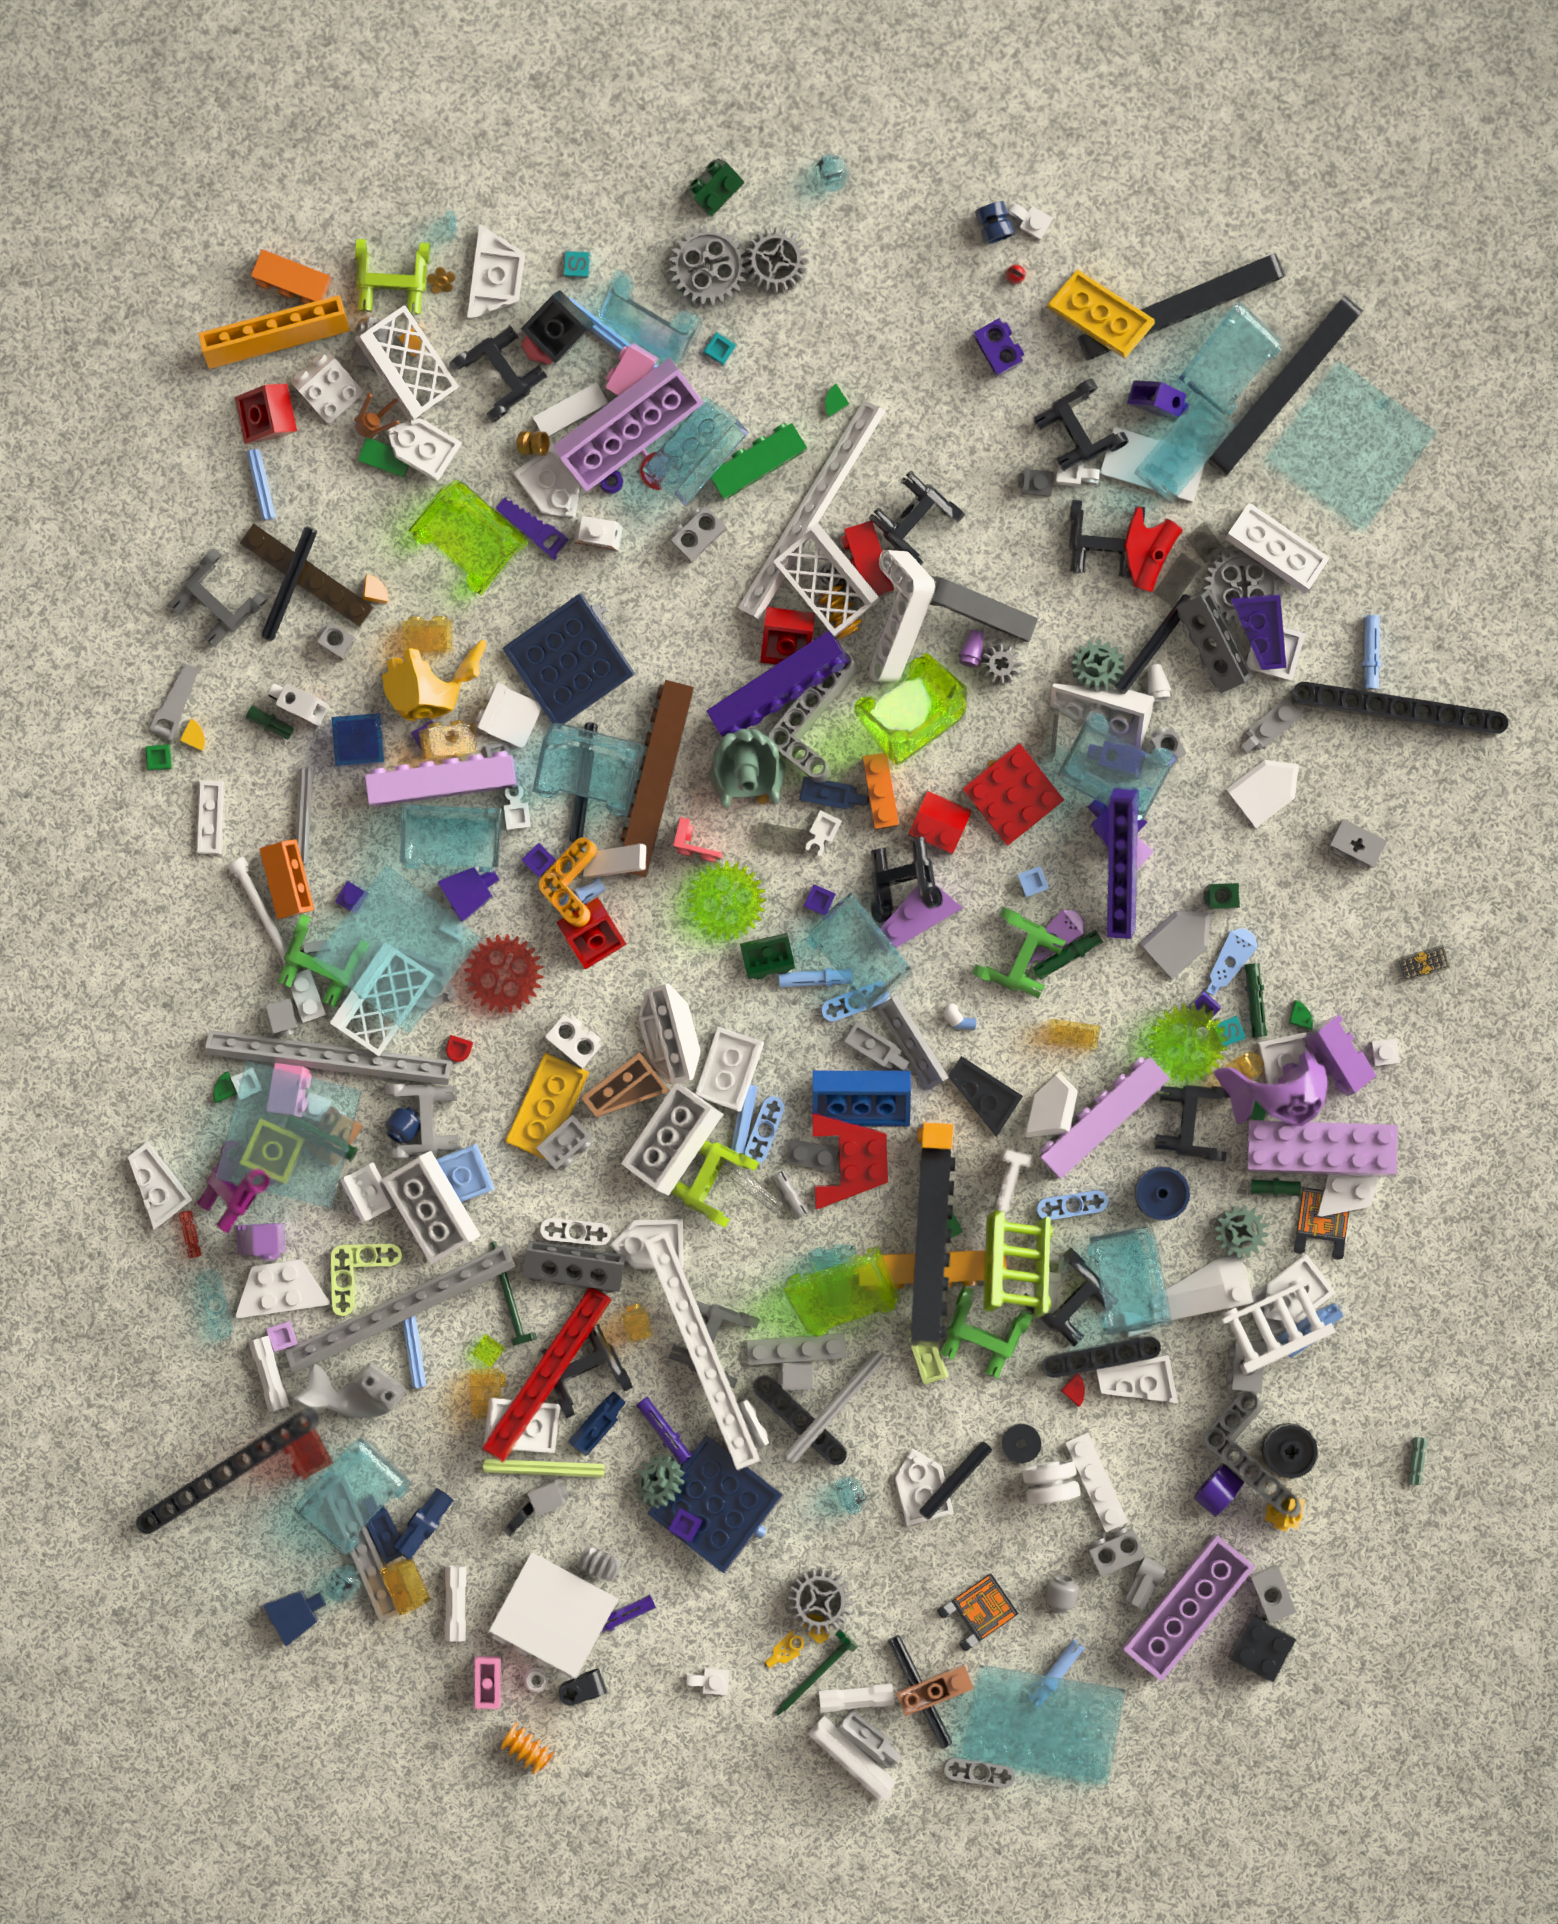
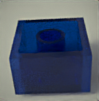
[331,713,386,768]

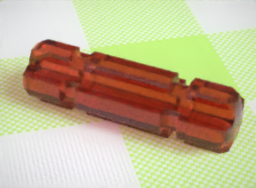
[179,1210,202,1259]

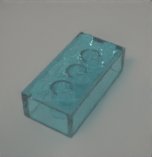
[1134,394,1236,504]
[642,396,749,506]

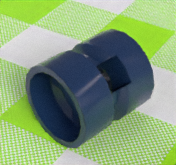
[974,201,1015,245]

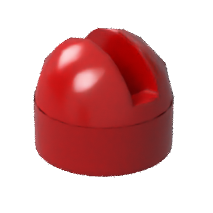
[1006,264,1026,285]

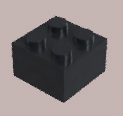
[521,290,595,363]
[1227,1613,1296,1683]

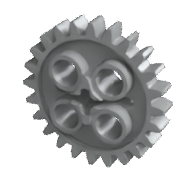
[669,226,748,306]
[1203,549,1283,626]

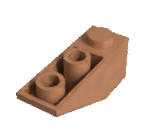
[896,1664,974,1716]

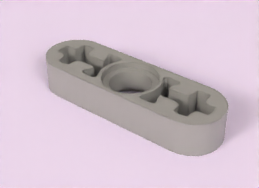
[944,1757,1015,1788]

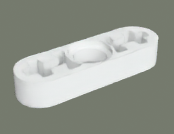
[540,1218,612,1245]

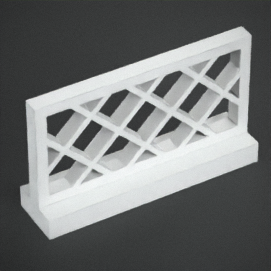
[354,305,459,421]
[773,522,881,637]
[330,942,435,1057]
[995,1149,1031,1212]
[807,1715,896,1801]

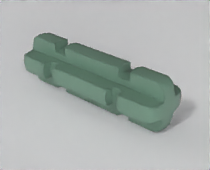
[1408,1437,1427,1485]

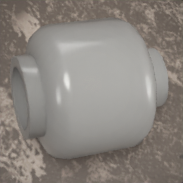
[1045,1575,1079,1613]

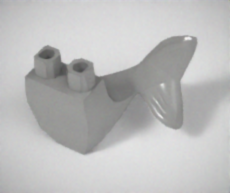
[294,1362,407,1418]

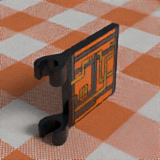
[1294,1187,1349,1260]
[937,1573,1019,1651]

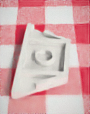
[467,225,525,319]
[1317,1175,1379,1216]
[236,1259,330,1319]

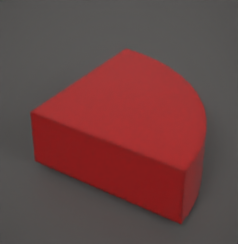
[1061,1373,1085,1407]

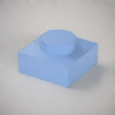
[1017,866,1049,897]

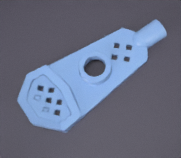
[1206,928,1257,996]

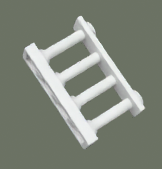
[1218,1277,1336,1375]

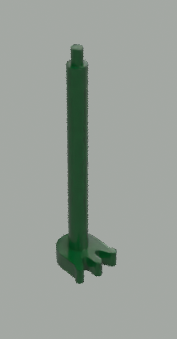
[491,1241,537,1346]
[775,1629,858,1716]

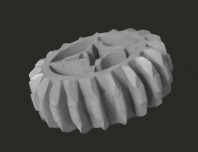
[744,227,809,294]
[787,1567,853,1634]

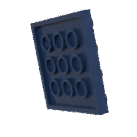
[502,593,636,729]
[647,1435,784,1574]

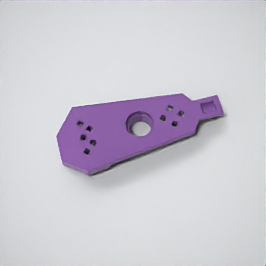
[1027,910,1084,967]

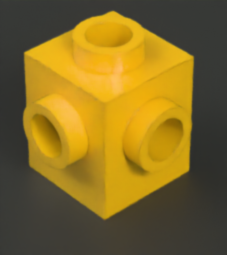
[1264,1492,1305,1531]

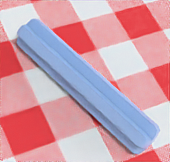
[247,449,275,521]
[731,1085,758,1154]
[402,1316,426,1388]

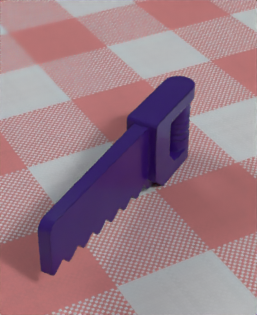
[497,496,569,560]

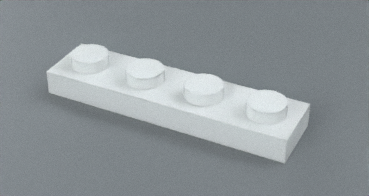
[1065,1432,1128,1532]

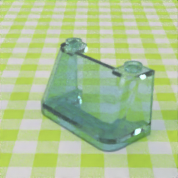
[599,269,703,365]
[1175,301,1283,419]
[1058,710,1177,820]
[532,723,645,816]
[400,804,503,872]
[806,892,913,1009]
[1087,1226,1172,1335]
[294,1438,412,1555]

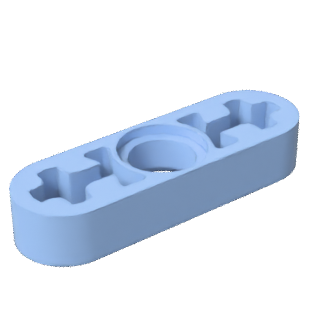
[822,982,889,1021]
[745,1096,784,1164]
[1037,1190,1108,1220]

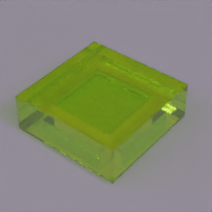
[471,1334,506,1368]

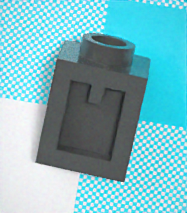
[1018,467,1054,497]

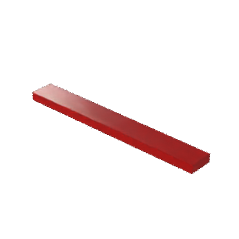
[481,1287,612,1463]

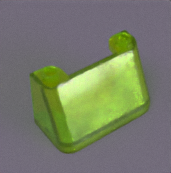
[408,480,528,596]
[854,652,967,765]
[782,1245,900,1337]

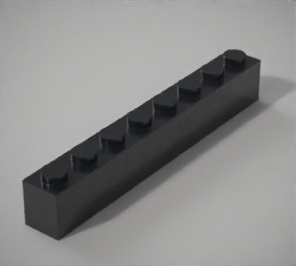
[910,1148,956,1347]

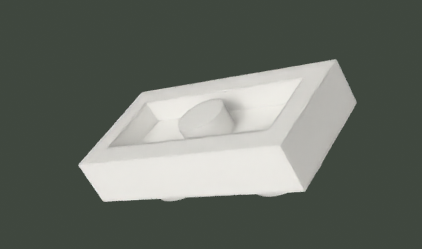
[287,969,327,1023]

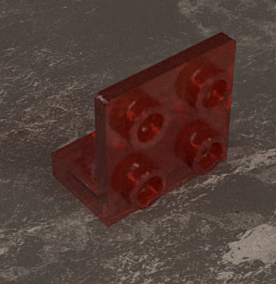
[283,1421,334,1480]

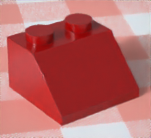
[235,384,297,444]
[760,607,815,665]
[908,791,972,855]
[556,897,627,970]

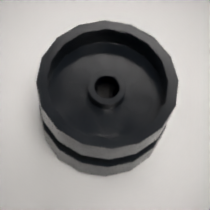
[1261,1422,1318,1479]

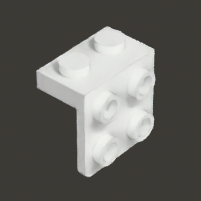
[291,350,363,423]
[476,683,542,748]

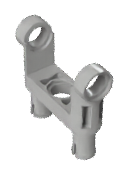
[384,1084,460,1158]

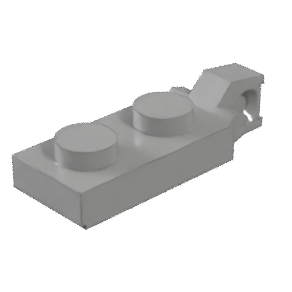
[1240,697,1302,754]
[843,1021,909,1071]
[837,1710,902,1769]

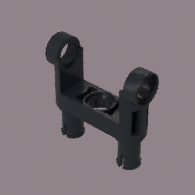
[449,325,547,423]
[1033,379,1129,472]
[869,471,965,566]
[1069,500,1145,578]
[871,837,943,923]
[1154,1085,1230,1162]
[1023,1247,1119,1347]
[541,1324,633,1419]

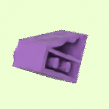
[877,884,962,948]
[1302,1014,1377,1096]
[236,1223,286,1260]

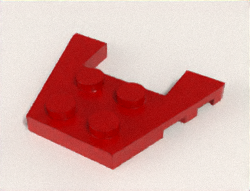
[812,1113,888,1209]

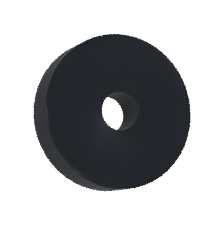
[1002,1423,1041,1463]
[502,1502,534,1537]

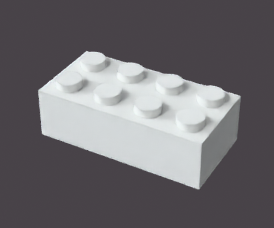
[621,1083,723,1196]
[381,1151,480,1264]

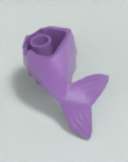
[1214,1051,1327,1126]

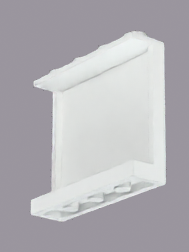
[489,1552,619,1680]

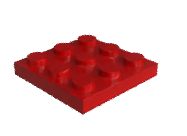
[962,742,1064,846]

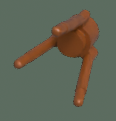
[354,393,399,439]

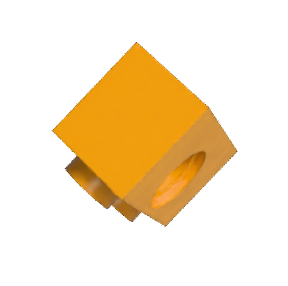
[916,1122,953,1149]

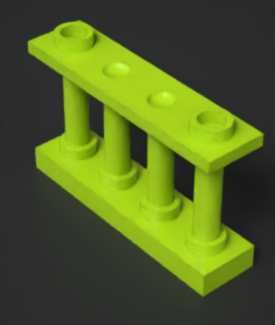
[983,1210,1053,1318]

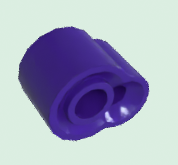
[1193,1463,1245,1517]

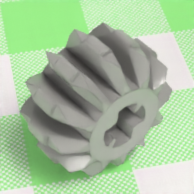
[980,644,1022,686]
[578,1546,621,1582]

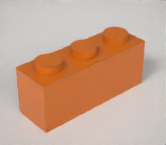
[251,249,332,304]
[862,752,899,830]
[259,839,315,920]

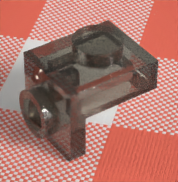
[1185,522,1225,563]

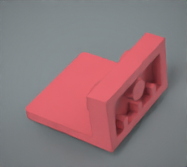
[673,817,722,863]

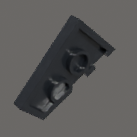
[948,1056,1023,1137]

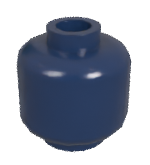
[385,1107,421,1144]

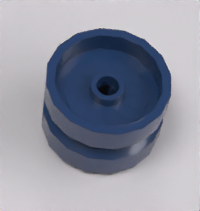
[1134,1166,1190,1220]

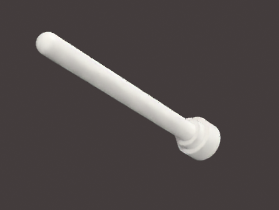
[227,857,287,964]

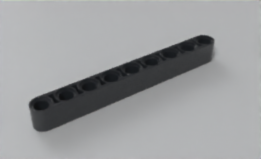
[1077,253,1286,360]
[1207,295,1363,477]
[1291,682,1509,735]
[136,1409,319,1534]

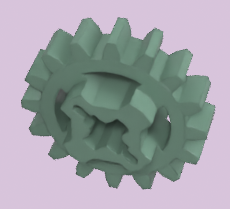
[1071,640,1125,692]
[1214,1205,1268,1259]
[633,1454,684,1509]

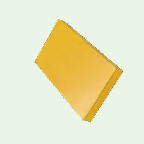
[1047,269,1155,359]
[505,1053,590,1161]

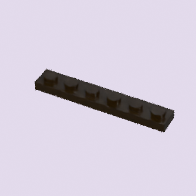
[240,523,374,627]

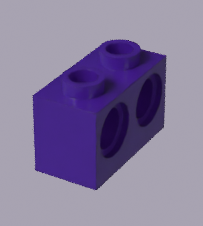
[973,318,1025,378]

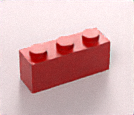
[841,521,894,597]

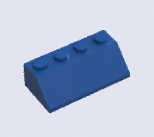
[812,1070,911,1126]

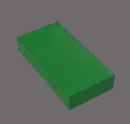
[358,438,409,478]

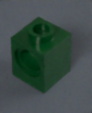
[1203,883,1240,909]

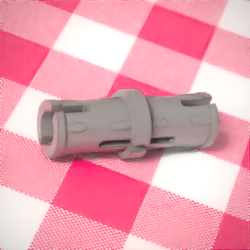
[771,1170,809,1220]

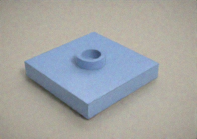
[436,1143,495,1202]

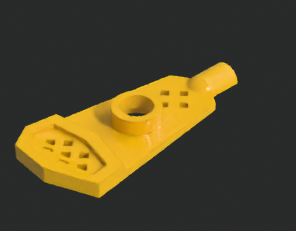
[765,1614,830,1668]

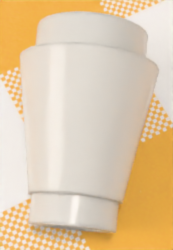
[1147,664,1172,702]

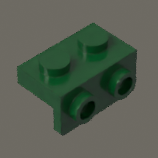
[685,158,745,217]
[740,933,795,980]

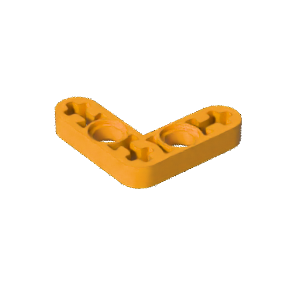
[538,837,597,927]

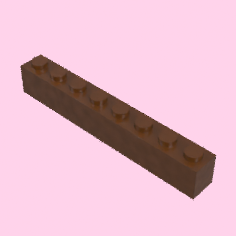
[620,680,694,878]

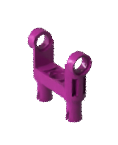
[196,1140,270,1233]

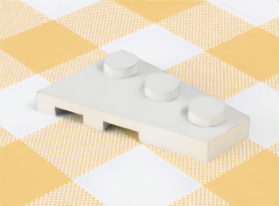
[128,1142,194,1230]
[1096,1355,1178,1403]

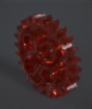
[464,934,544,1013]

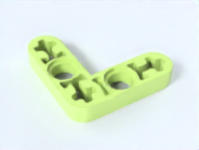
[331,1244,403,1316]

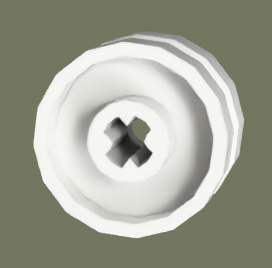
[1022,1460,1080,1505]

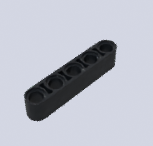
[1041,1336,1161,1378]
[753,1375,847,1465]

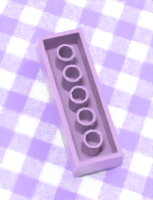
[553,357,704,492]
[365,751,518,807]
[1038,1057,1170,1179]
[1248,1120,1398,1177]
[1122,1533,1255,1681]

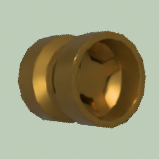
[517,431,550,456]

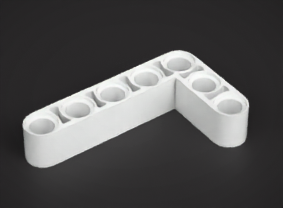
[870,550,935,682]

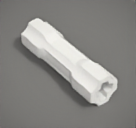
[248,1336,289,1412]
[444,1565,466,1641]
[819,1684,894,1713]

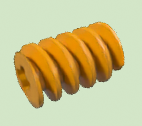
[818,584,862,640]
[500,1722,555,1775]

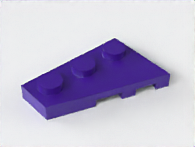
[1231,594,1287,670]

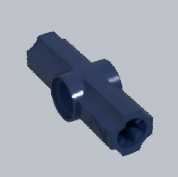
[393,1488,454,1560]

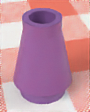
[958,630,984,668]

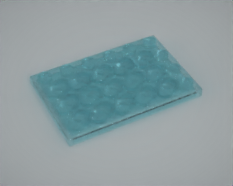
[962,1664,1125,1785]

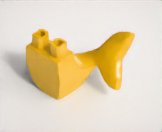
[382,640,486,721]

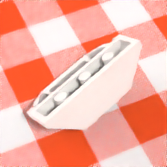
[638,984,700,1084]

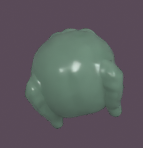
[708,729,786,809]

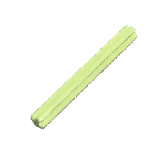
[483,1459,605,1478]

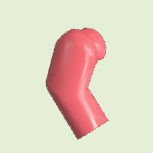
[522,335,552,365]

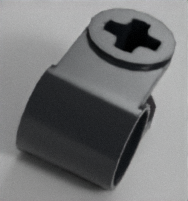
[559,1668,608,1706]

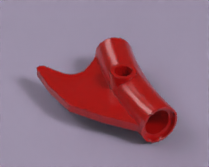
[1124,507,1183,592]

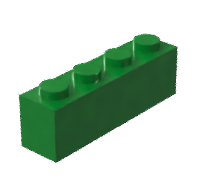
[709,423,807,501]

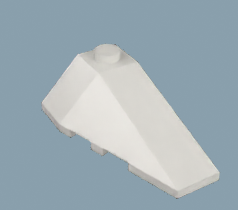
[1050,684,1154,749]
[1150,1255,1253,1323]

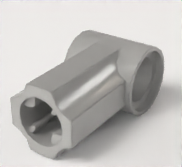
[1125,1557,1166,1609]

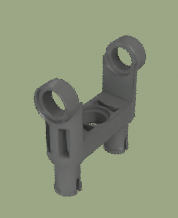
[168,548,268,647]
[668,1300,760,1388]

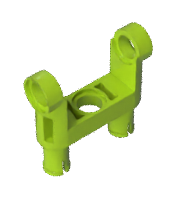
[355,238,430,315]
[670,1140,760,1228]

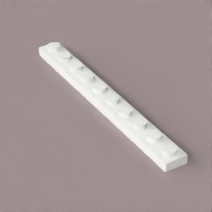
[738,400,885,620]
[644,1232,760,1470]

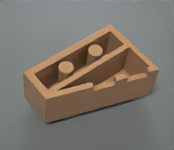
[581,1052,670,1117]

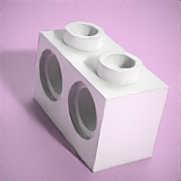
[545,1014,602,1069]

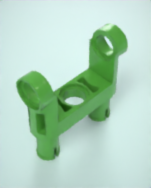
[971,906,1066,999]
[277,914,369,1007]
[940,1286,1032,1378]

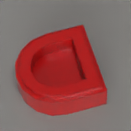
[446,1035,474,1062]

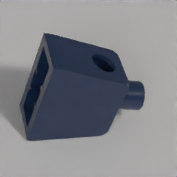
[263,1590,326,1647]

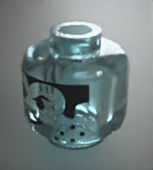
[814,154,849,192]
[831,1476,867,1515]
[325,1565,362,1603]

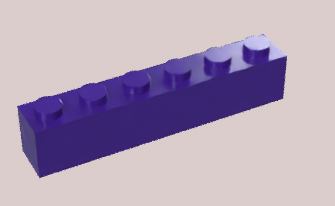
[706,631,850,737]
[1107,788,1138,939]

